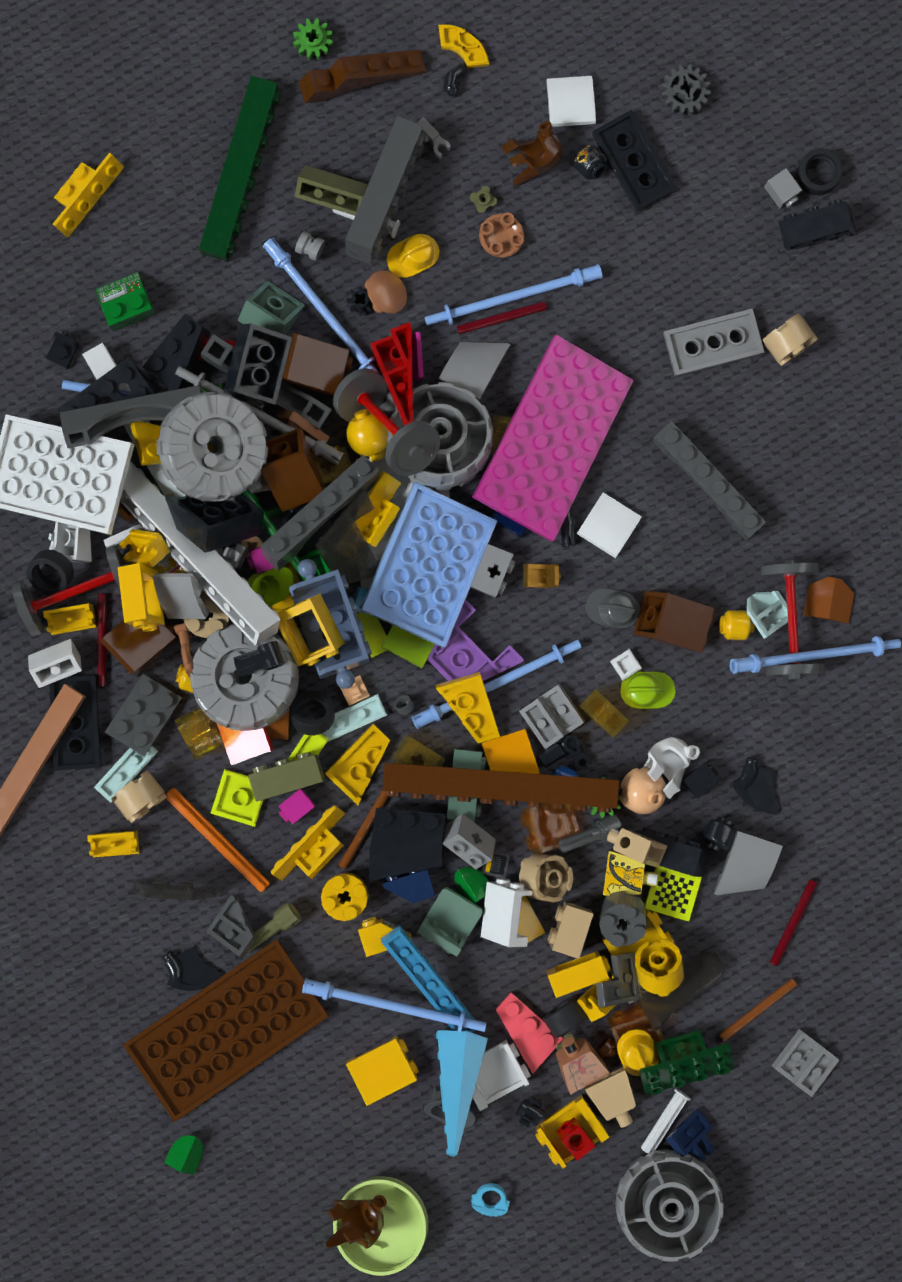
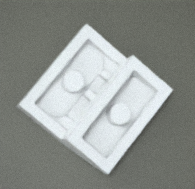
[547,76,596,127]
[577,492,641,558]

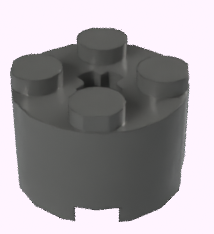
[599,891,647,947]

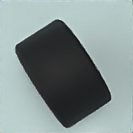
[543,996,587,1038]

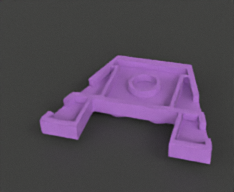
[427,599,524,681]

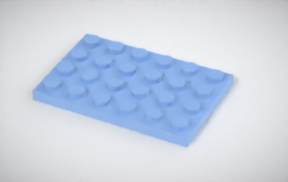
[360,482,497,648]

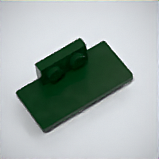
[639,1030,734,1095]

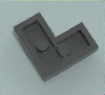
[596,952,640,1007]

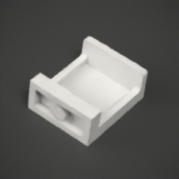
[481,878,532,947]
[473,1040,531,1111]

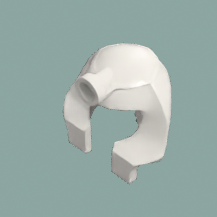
[643,737,700,799]

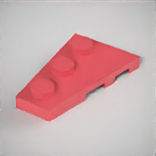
[496,992,563,1074]

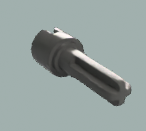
[558,815,622,852]

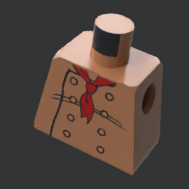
[556,1037,610,1095]

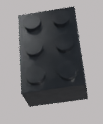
[223,323,293,405]

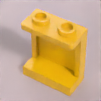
[601,909,675,955]
[346,1035,419,1106]
[535,1094,609,1169]

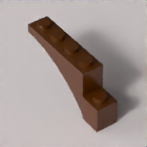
[299,50,426,104]

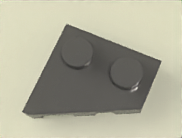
[206,895,256,958]

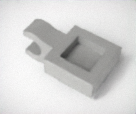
[417,117,451,159]
[223,543,250,569]

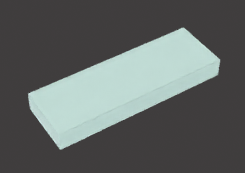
[323,694,387,742]
[94,746,159,803]

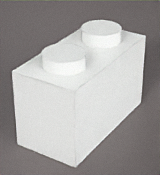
[28,639,82,688]

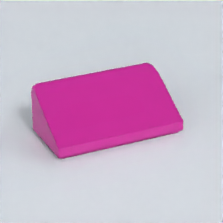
[412,332,424,382]

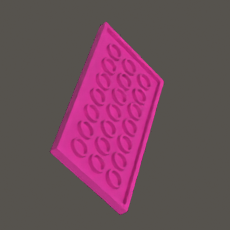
[472,335,634,542]

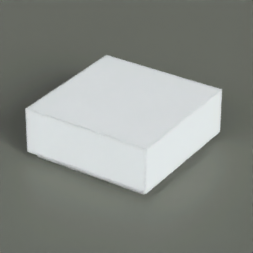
[610,649,642,681]

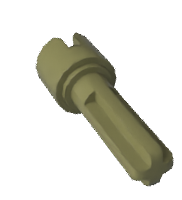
[247,902,302,953]

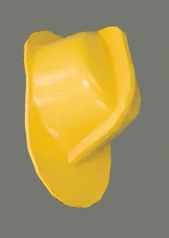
[387,234,440,278]
[617,1029,659,1076]

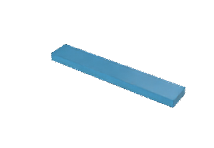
[380,926,476,1033]

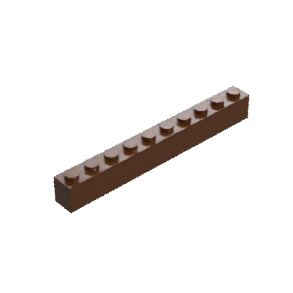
[382,762,619,813]

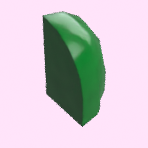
[454,867,489,904]
[164,1135,203,1175]

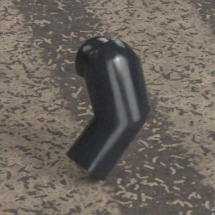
[443,63,468,96]

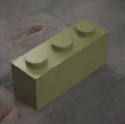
[294,165,368,216]
[248,752,326,802]

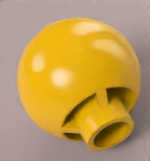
[347,409,388,462]

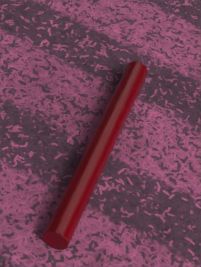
[457,301,547,334]
[97,594,107,686]
[769,879,818,967]

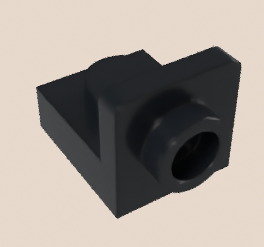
[46,331,79,369]

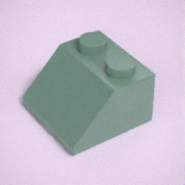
[238,281,305,335]

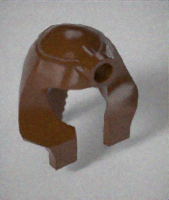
[501,121,562,186]
[326,1195,387,1249]

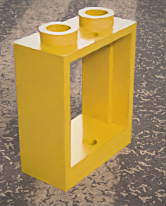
[117,563,165,632]
[277,593,345,666]
[546,951,611,998]

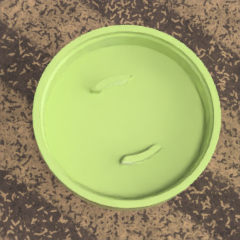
[333,1176,428,1276]

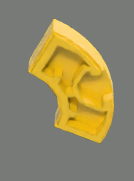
[439,24,489,69]

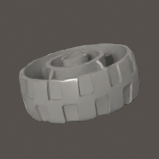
[387,382,493,491]
[156,392,268,501]
[190,624,299,731]
[615,1149,724,1262]

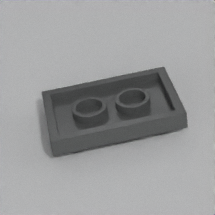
[105,674,182,757]

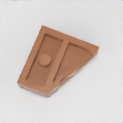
[275,409,330,441]

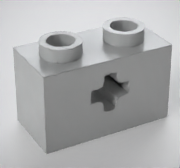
[470,544,516,598]
[442,814,496,869]

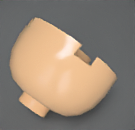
[620,767,666,814]

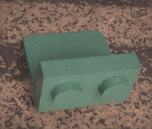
[417,887,483,957]

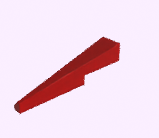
[370,322,413,426]

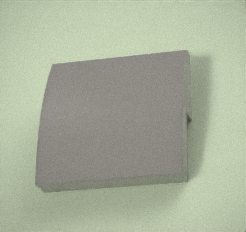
[153,573,210,619]
[519,683,585,749]
[772,1029,839,1097]

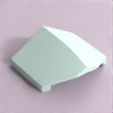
[747,591,788,639]

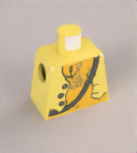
[603,850,658,896]

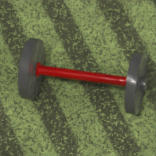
[333,368,440,476]
[12,544,129,637]
[760,560,825,679]

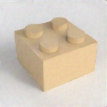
[547,901,593,959]

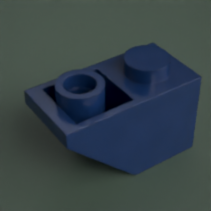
[383,870,436,903]

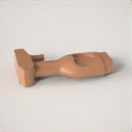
[174,623,194,677]

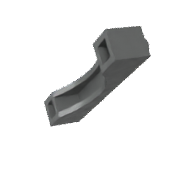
[201,334,332,430]
[60,385,201,448]
[652,421,766,540]
[261,455,380,571]

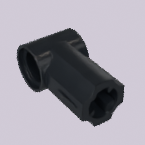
[233,641,285,677]

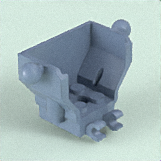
[289,559,372,689]

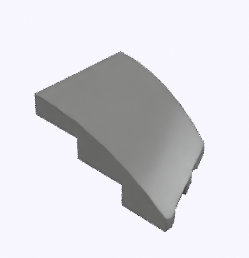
[439,342,510,401]
[714,831,783,895]

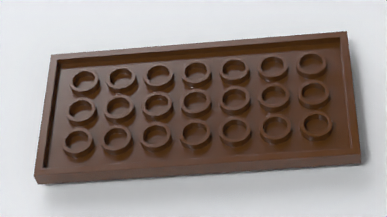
[123,939,329,1122]

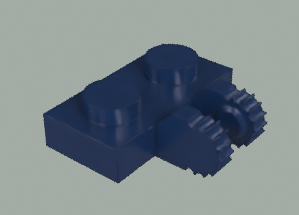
[666,1109,714,1163]

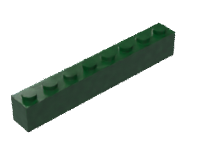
[199,76,281,262]

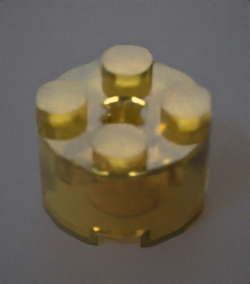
[174,708,223,761]

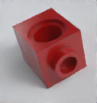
[556,1117,596,1161]

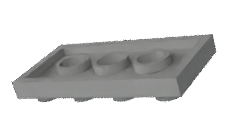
[663,308,764,377]

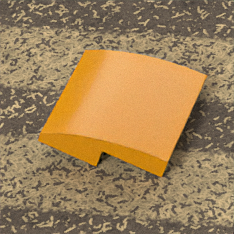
[482,729,540,774]

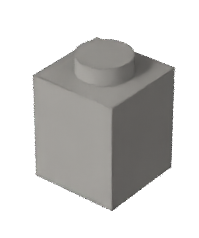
[764,168,802,209]

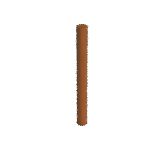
[338,791,389,870]
[719,978,797,1042]

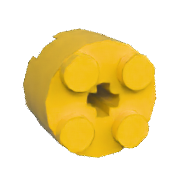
[321,872,369,921]
[635,939,684,997]

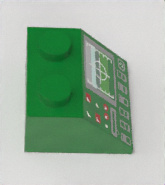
[96,272,155,331]

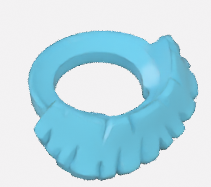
[471,1183,510,1217]

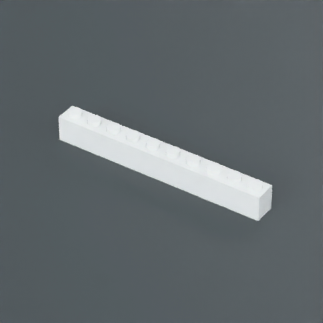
[120,462,281,646]

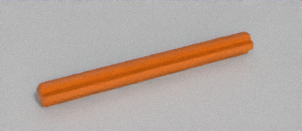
[166,788,270,892]

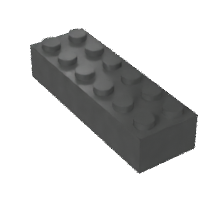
[345,116,425,265]

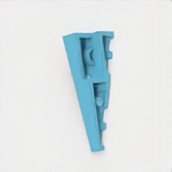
[436,1030,488,1157]

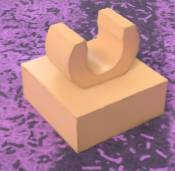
[341,675,370,706]

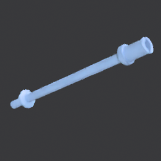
[263,237,383,377]
[424,264,603,326]
[730,636,901,674]
[411,640,582,730]
[302,978,486,1032]

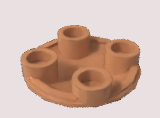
[479,212,524,258]
[365,271,407,314]

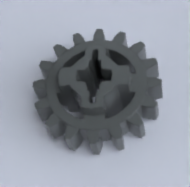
[661,64,711,116]

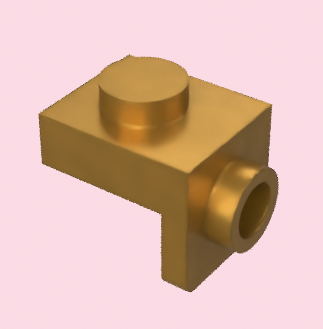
[523,564,561,588]

